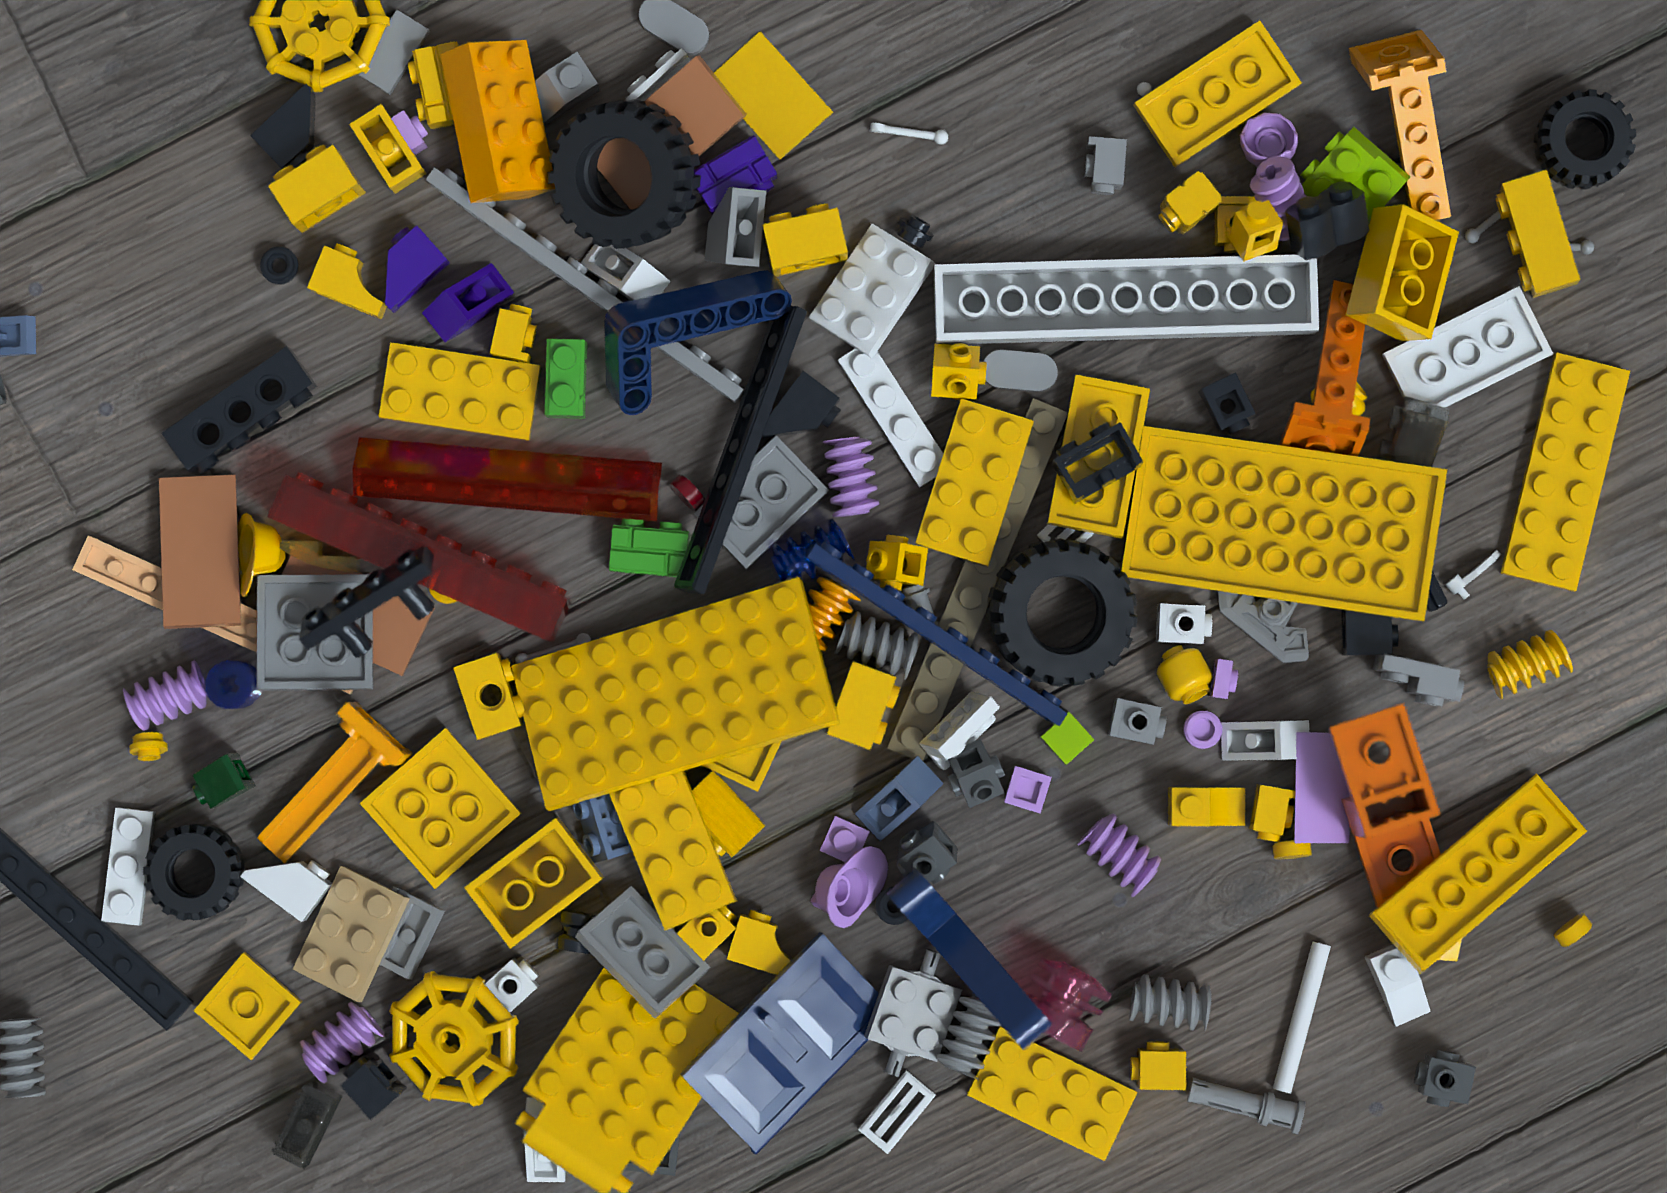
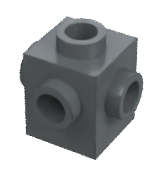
[947,739,1005,808]
[896,821,958,884]
[1414,1050,1476,1107]

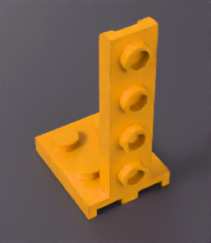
[1349,30,1451,220]
[257,702,413,864]

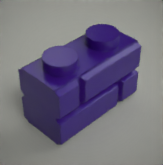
[694,135,778,215]

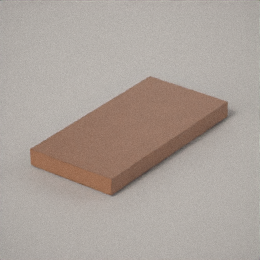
[597,55,747,210]
[159,475,241,629]
[282,543,435,676]

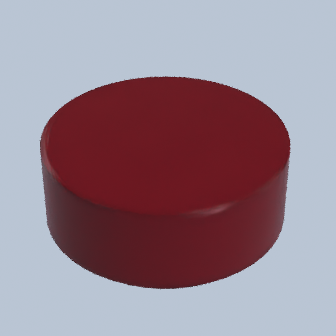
[669,475,705,512]

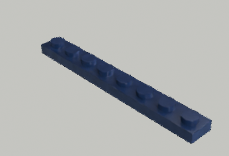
[803,542,1068,726]

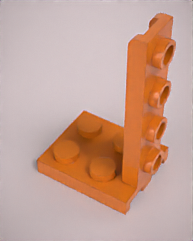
[1279,280,1370,457]

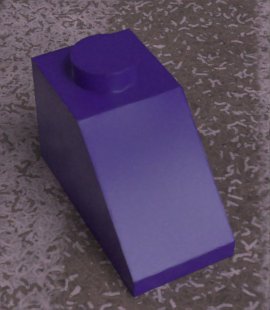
[385,225,450,313]
[422,263,515,343]

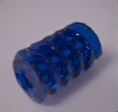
[771,519,855,582]
[205,661,262,709]

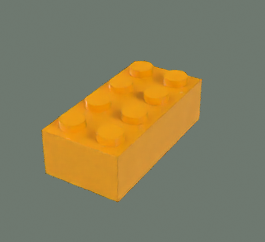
[440,40,555,203]

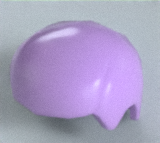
[1240,113,1298,167]

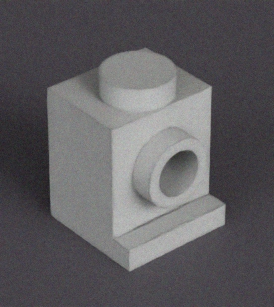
[1085,136,1127,195]
[1107,698,1167,745]

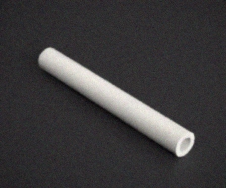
[1273,941,1331,1093]

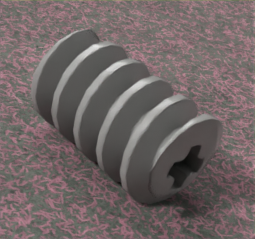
[835,611,919,680]
[1129,974,1211,1031]
[936,995,1001,1080]
[0,1018,46,1098]

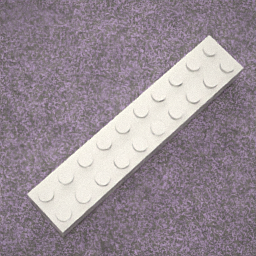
[933,254,1319,344]

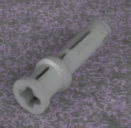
[1187,1078,1306,1135]

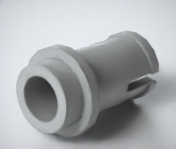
[902,583,938,625]

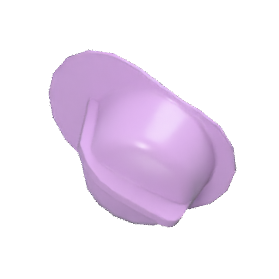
[811,846,888,928]

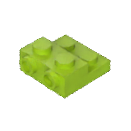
[1300,126,1411,223]

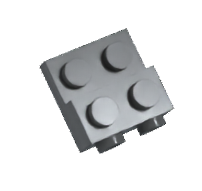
[1372,654,1464,706]

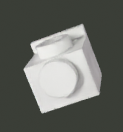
[1156,603,1212,644]
[485,958,540,1012]

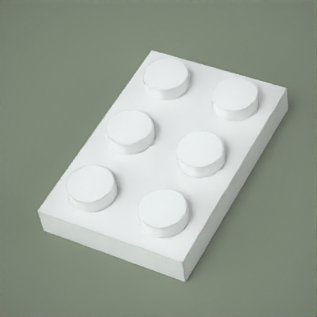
[809,224,935,359]

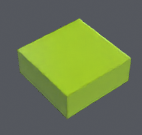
[1040,711,1094,765]

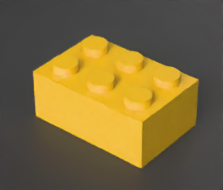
[1495,170,1580,298]
[1346,205,1459,341]
[464,817,604,949]

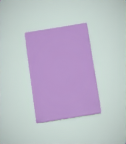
[1294,732,1350,843]

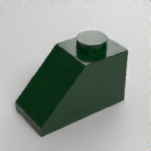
[192,753,256,809]

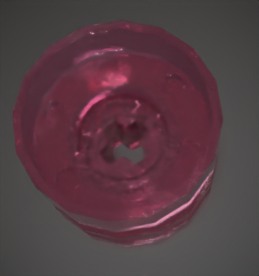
[1025,957,1112,1052]

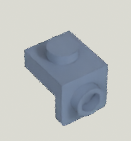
[0,315,36,357]

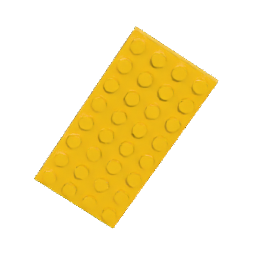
[1121,426,1447,622]
[511,577,840,811]

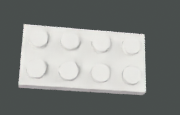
[1382,286,1553,422]

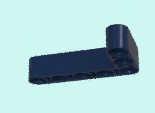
[604,270,792,415]
[887,868,1053,1050]

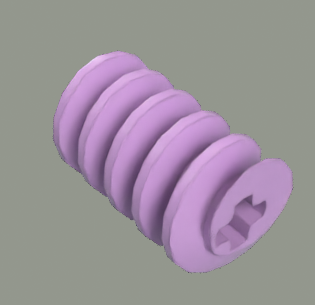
[1250,156,1306,241]
[823,437,880,517]
[123,660,209,731]
[1077,813,1161,897]
[300,1002,385,1083]

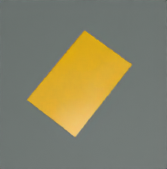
[714,32,833,160]

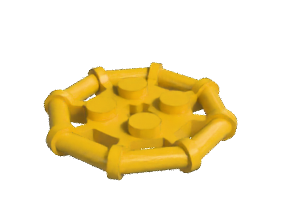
[249,0,390,92]
[389,971,519,1107]

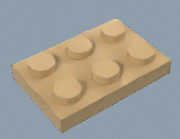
[293,866,410,1002]

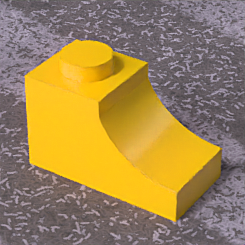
[307,243,387,320]
[1168,787,1245,826]
[727,909,792,975]

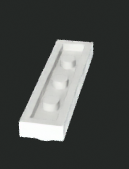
[838,348,943,488]

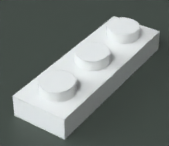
[101,807,155,926]

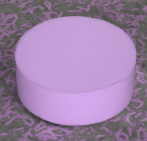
[1183,711,1222,749]

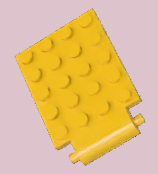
[515,967,739,1193]

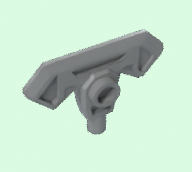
[1218,591,1309,663]

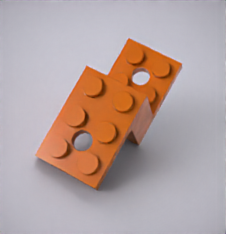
[1328,703,1441,908]

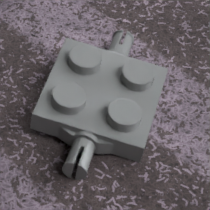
[864,949,962,1077]

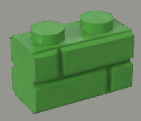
[545,339,587,419]
[609,519,690,577]

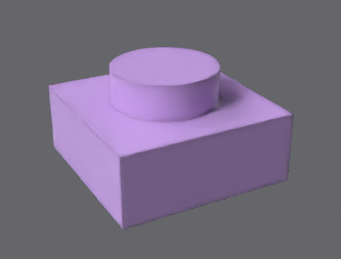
[391,110,428,155]
[1209,659,1238,699]
[1004,766,1052,814]
[820,816,870,862]

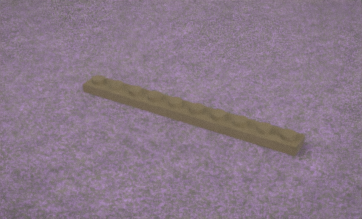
[887,398,1068,761]

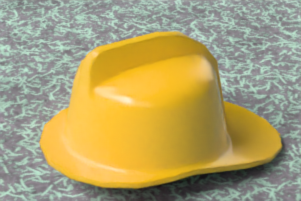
[238,513,285,597]

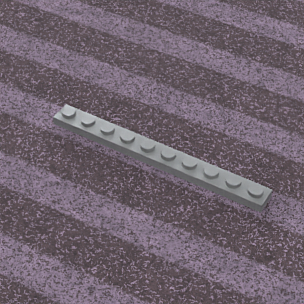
[426,167,744,404]

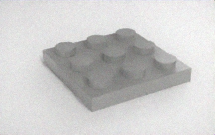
[257,574,373,691]

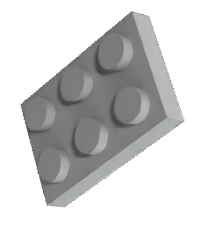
[694,435,829,569]
[575,886,710,1019]

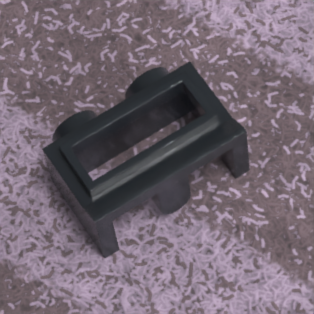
[1052,422,1143,504]
[340,1055,407,1120]

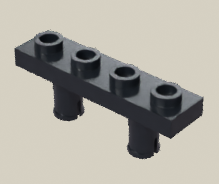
[299,544,434,658]

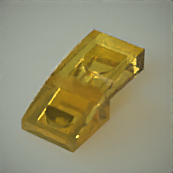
[280,541,361,573]

